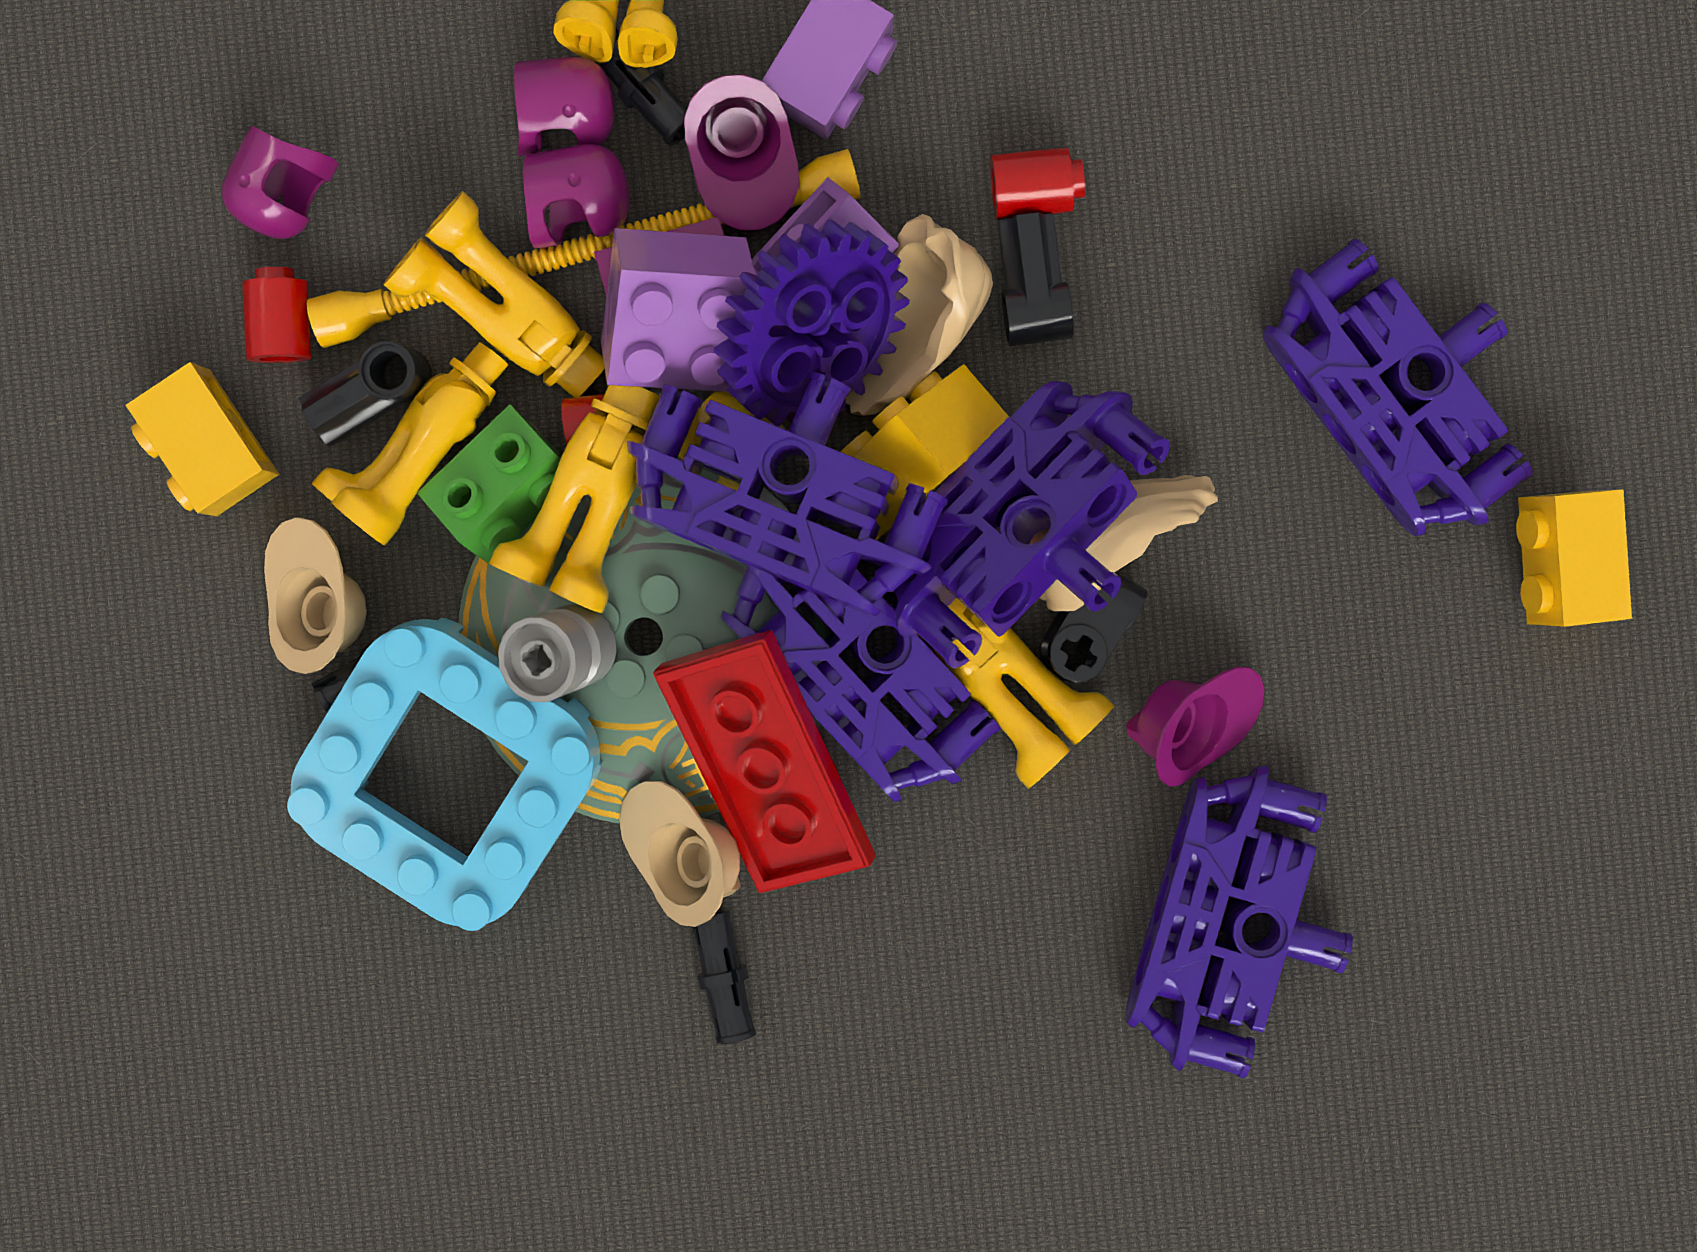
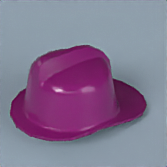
[684,74,799,230]
[1126,666,1265,787]

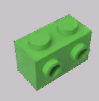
[417,404,562,564]

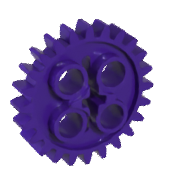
[714,219,910,427]

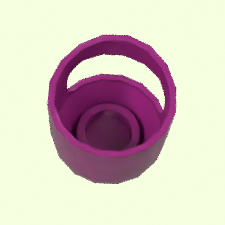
[514,57,615,157]
[221,125,339,239]
[523,144,630,248]

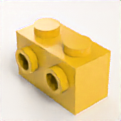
[126,362,280,516]
[1516,489,1632,627]

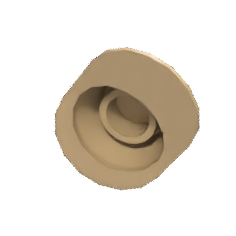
[264,517,367,674]
[619,781,741,927]

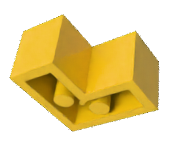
[841,364,1010,540]

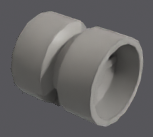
[498,604,616,702]

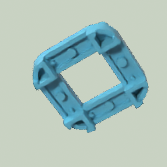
[287,618,603,931]

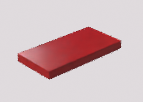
[653,629,876,893]

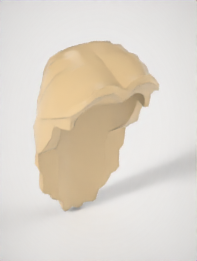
[846,214,993,416]
[1030,475,1218,612]

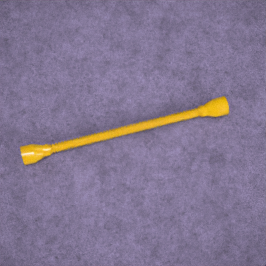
[307,149,861,348]

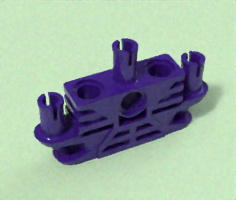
[1263,239,1533,536]
[627,372,948,616]
[880,381,1170,668]
[720,564,1001,802]
[1125,765,1353,1078]

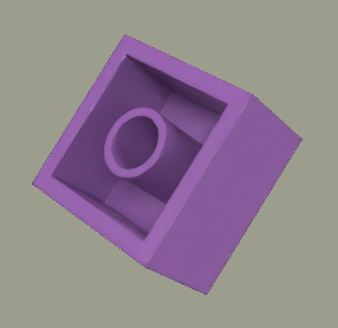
[601,228,755,391]

